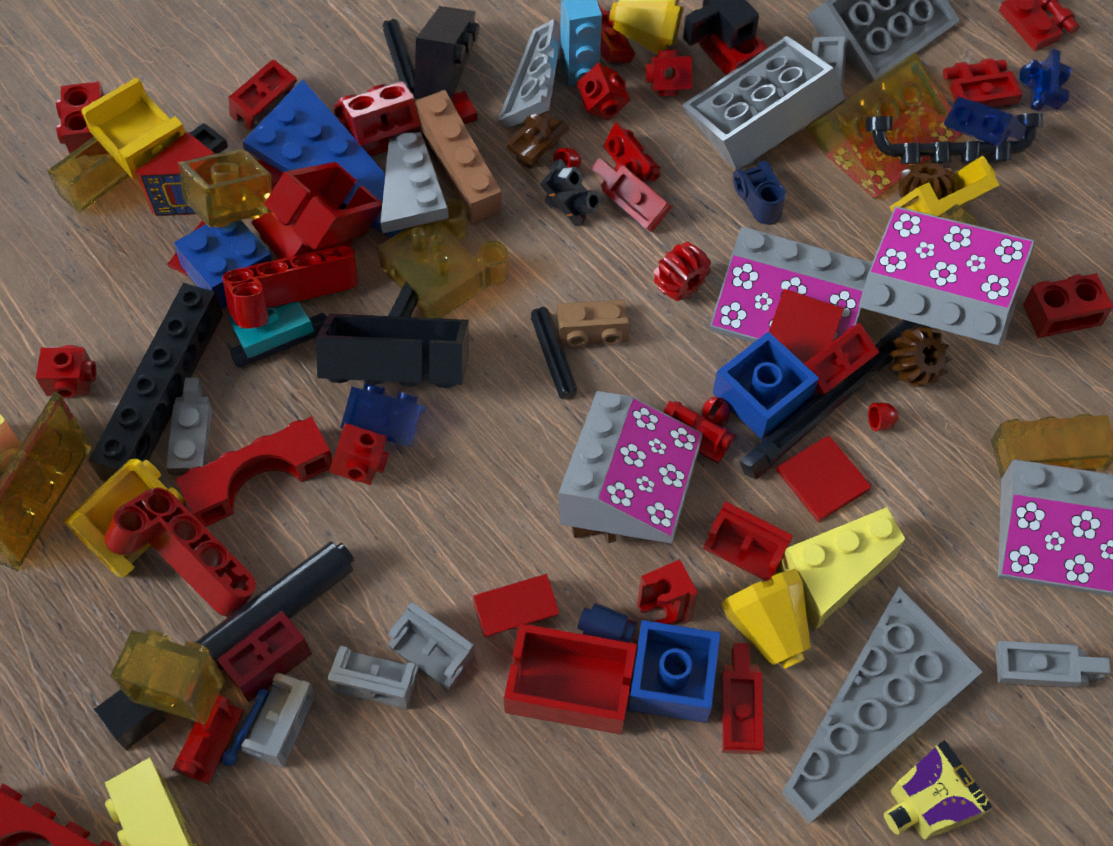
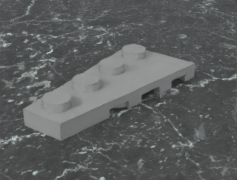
[497,19,561,129]
[380,131,449,233]

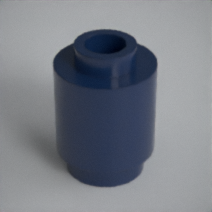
[577,602,637,643]

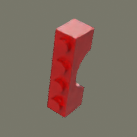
[176,416,333,527]
[0,783,115,846]

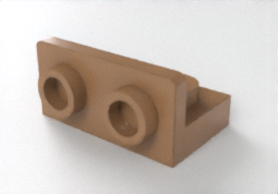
[557,299,630,347]

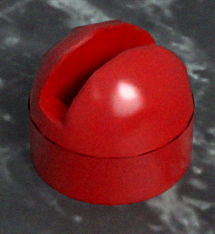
[553,148,582,169]
[701,396,731,427]
[868,402,898,432]

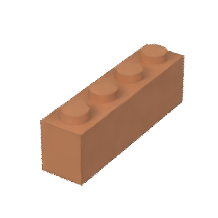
[415,90,501,224]

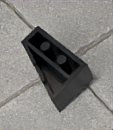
[414,6,479,101]

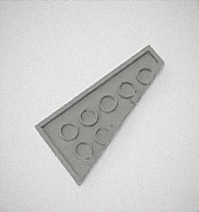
[781,587,983,825]

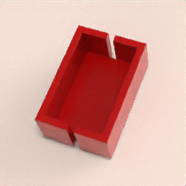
[264,162,382,250]
[504,623,637,735]

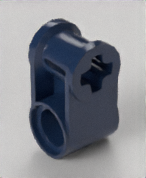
[732,160,786,225]

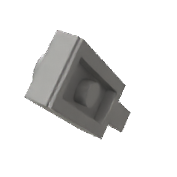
[166,377,212,474]
[995,641,1110,688]

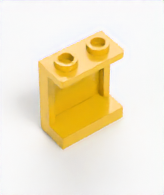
[81,77,186,180]
[889,156,999,217]
[62,459,187,578]

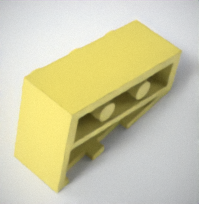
[105,758,197,846]

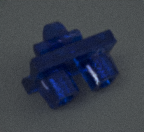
[1019,48,1071,112]

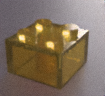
[178,148,272,228]
[110,630,225,725]

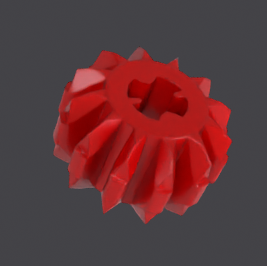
[653,241,711,301]

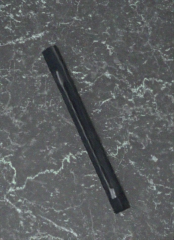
[739,319,931,480]

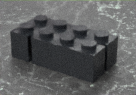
[316,313,469,388]

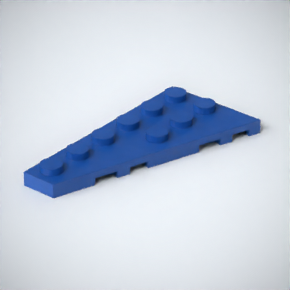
[243,79,421,246]

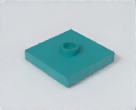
[228,301,314,358]

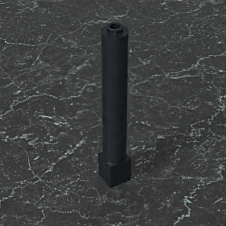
[94,541,355,750]

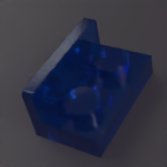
[944,96,1027,146]
[340,383,427,447]

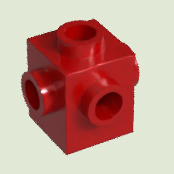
[645,50,692,96]
[576,63,631,121]
[35,345,97,398]
[329,423,389,485]

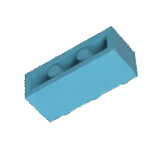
[560,0,602,87]

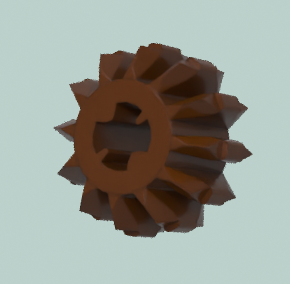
[898,162,957,200]
[888,327,952,387]

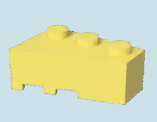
[780,507,906,631]

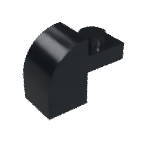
[683,0,759,50]

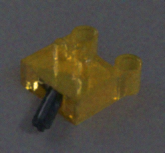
[377,198,509,318]

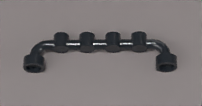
[865,113,1044,164]

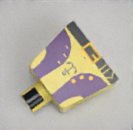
[883,740,993,840]

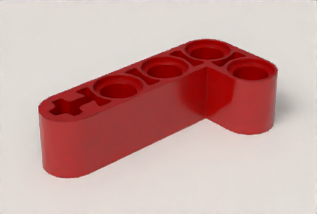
[222,246,358,329]
[104,488,256,617]

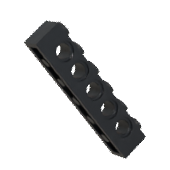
[89,283,223,481]

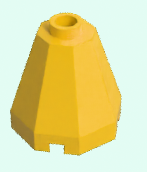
[609,0,685,55]
[720,568,811,669]

